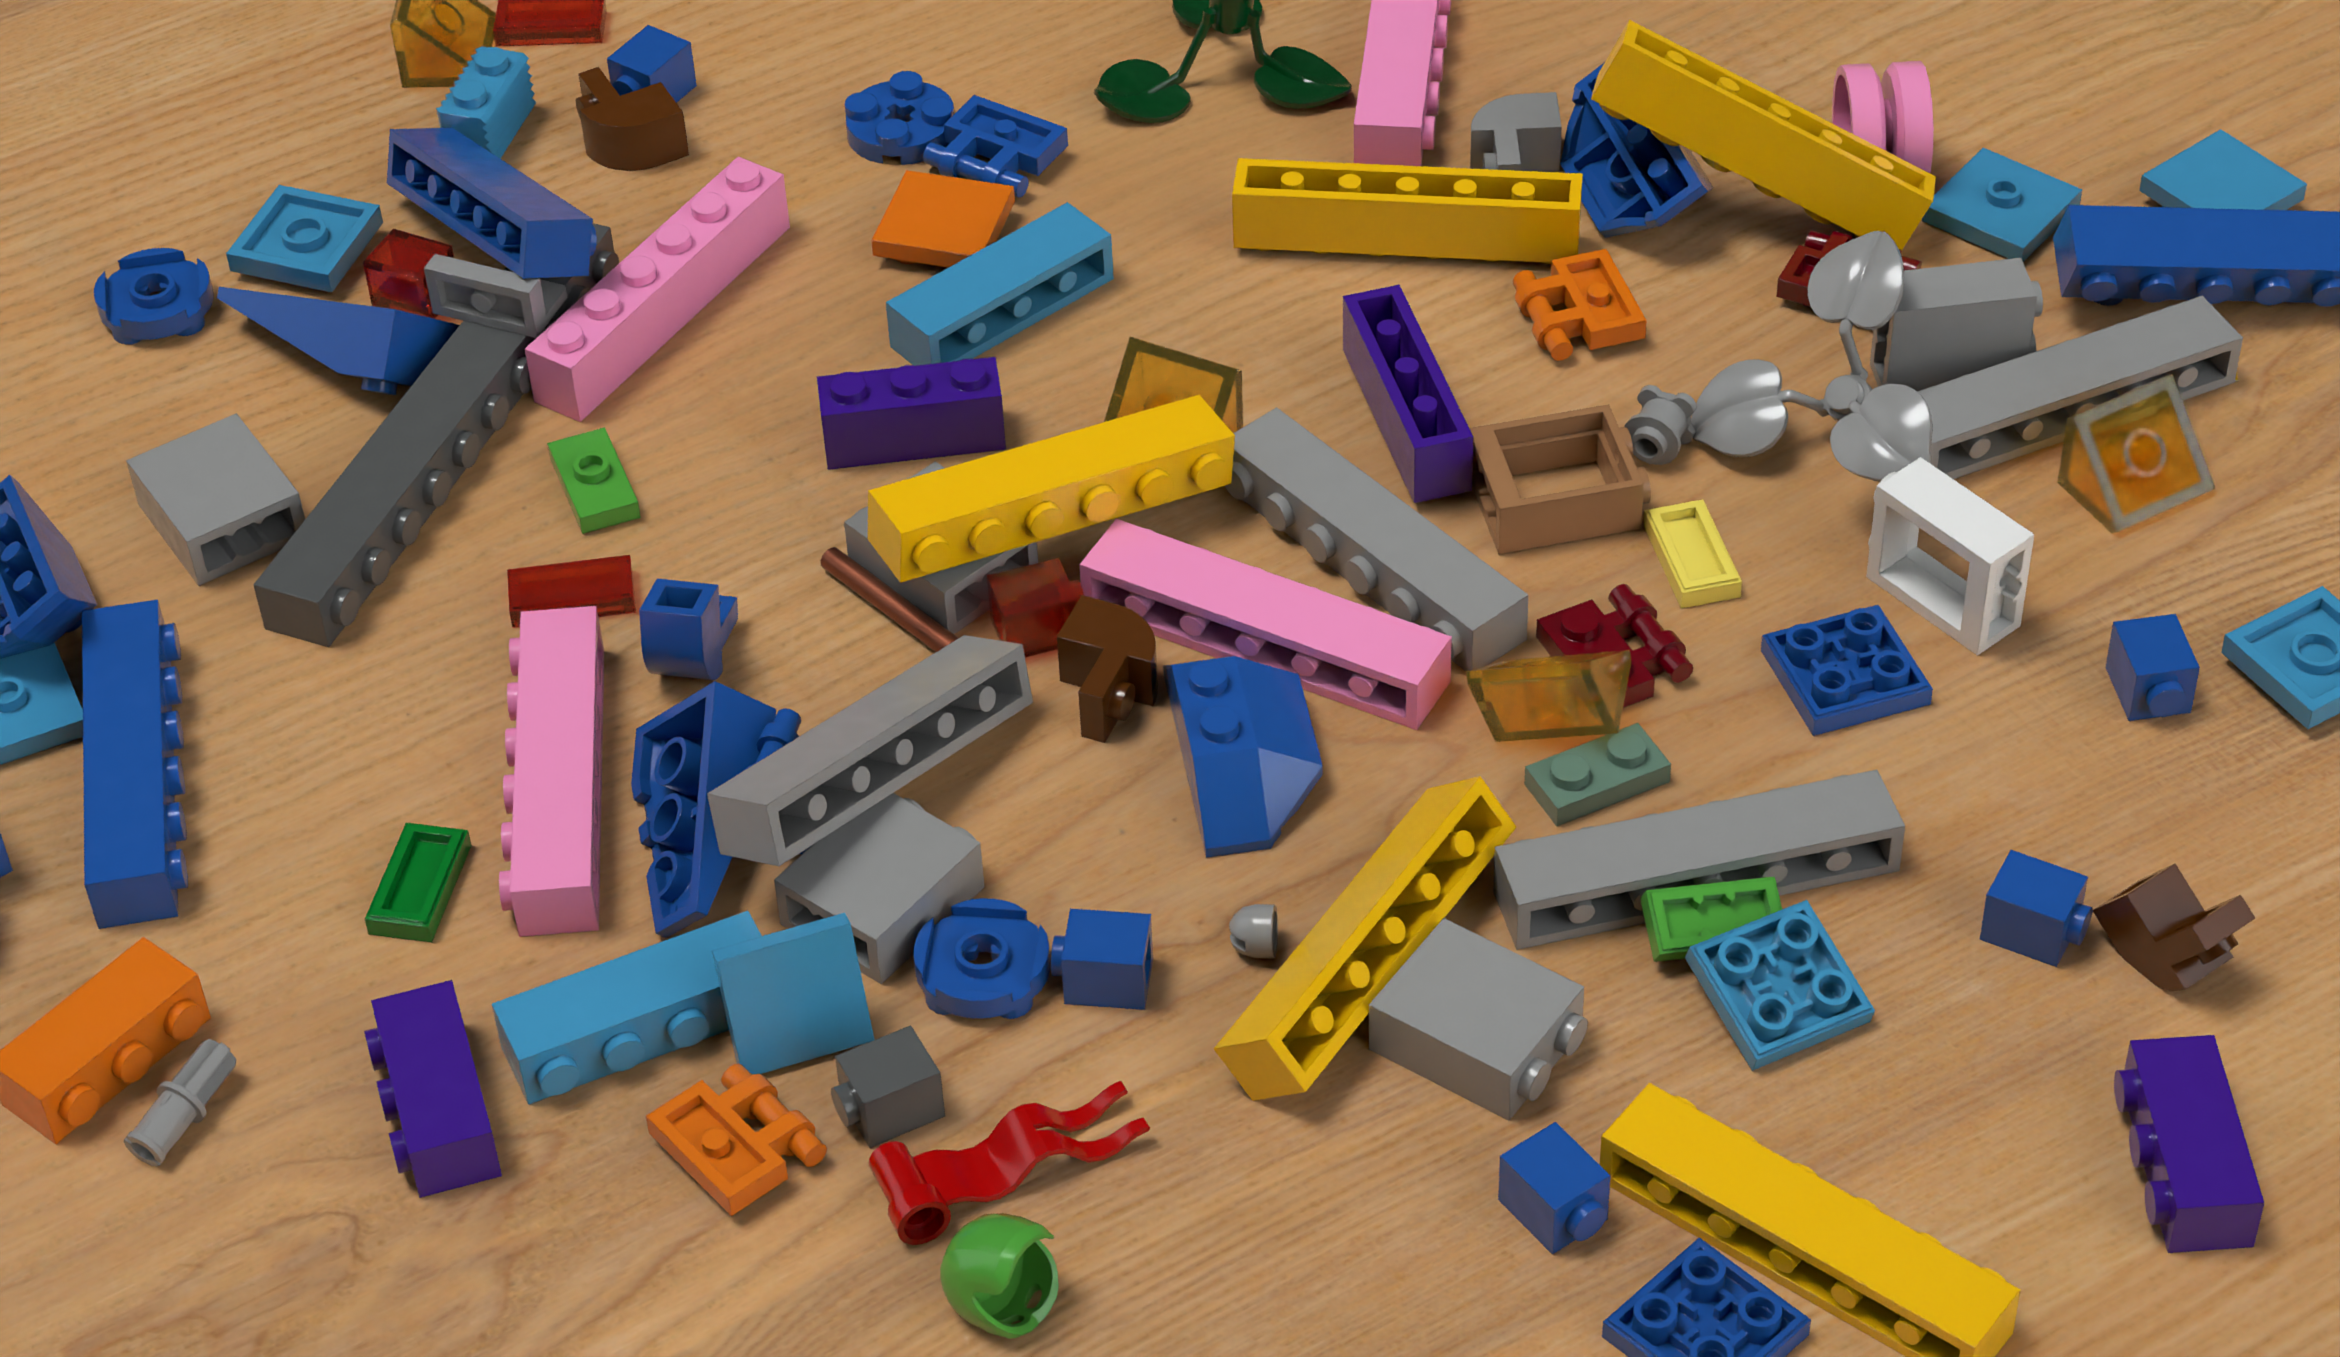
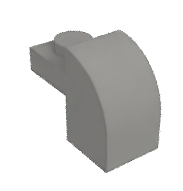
[1470,92,1562,172]

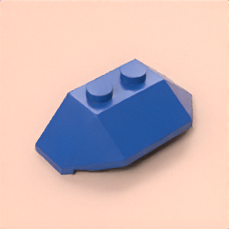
[1560,62,1714,238]
[0,475,98,659]
[1163,656,1323,858]

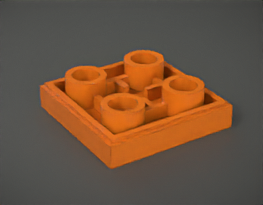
[871,170,1015,268]

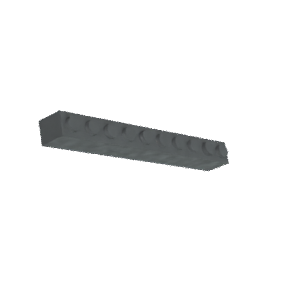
[253,223,619,647]

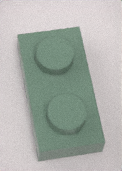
[1524,723,1671,826]

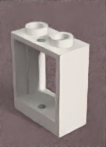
[1866,457,2034,656]

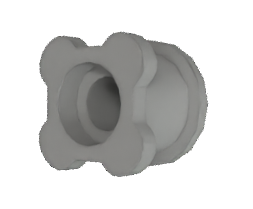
[1624,385,1697,465]

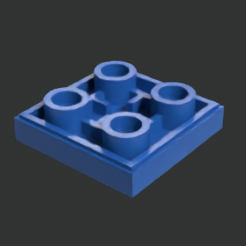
[1761,605,1933,736]
[1602,1238,1811,1357]

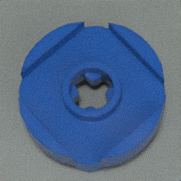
[845,71,955,165]
[94,248,214,345]
[914,898,1050,1019]

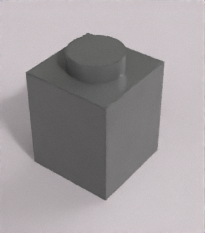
[831,1025,945,1148]

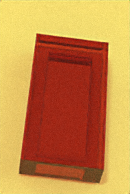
[493,0,607,46]
[507,555,636,628]

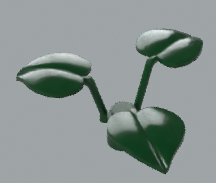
[1094,0,1352,123]

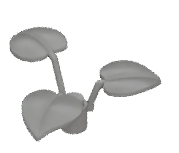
[1691,231,1933,482]

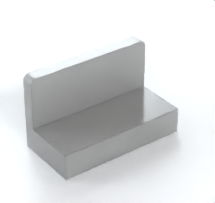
[424,254,567,338]

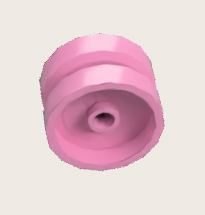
[1832,61,1934,173]

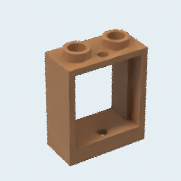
[1469,404,1651,554]

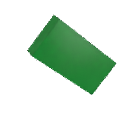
[365,823,472,943]

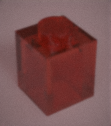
[363,228,454,319]
[987,558,1084,657]

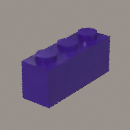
[817,357,1006,470]
[364,980,502,1198]
[2114,1035,2264,1253]

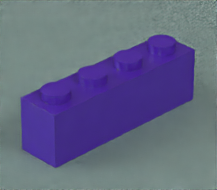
[1343,285,1473,503]

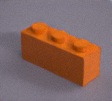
[0,937,211,1144]

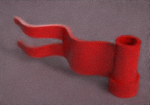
[868,1081,1150,1245]

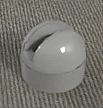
[1229,904,1278,958]

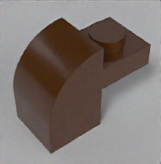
[575,67,689,171]
[1057,595,1158,743]
[2093,864,2255,991]

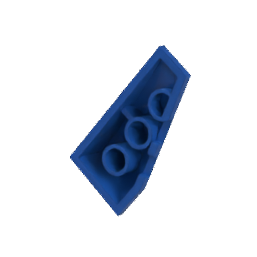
[217,287,460,395]
[631,681,776,938]

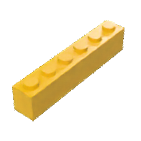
[1591,20,1936,251]
[1232,158,1583,264]
[868,394,1235,583]
[1213,776,1517,1101]
[1599,1082,2021,1357]

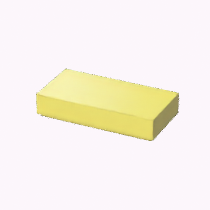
[1643,499,1742,609]

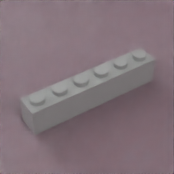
[1917,296,2243,479]
[1225,407,1529,676]
[707,635,1033,866]
[1493,770,1905,950]

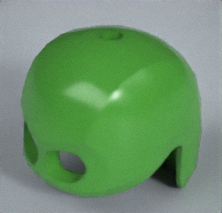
[940,1213,1059,1339]

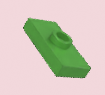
[547,427,641,534]
[1640,876,1782,962]

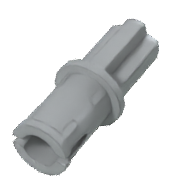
[124,1039,237,1167]

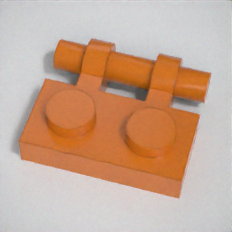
[1513,249,1647,361]
[646,1063,827,1216]

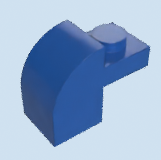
[639,579,738,680]

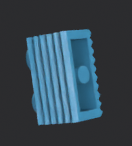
[436,46,536,159]

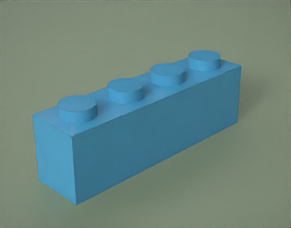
[886,202,1114,366]
[492,911,762,1105]

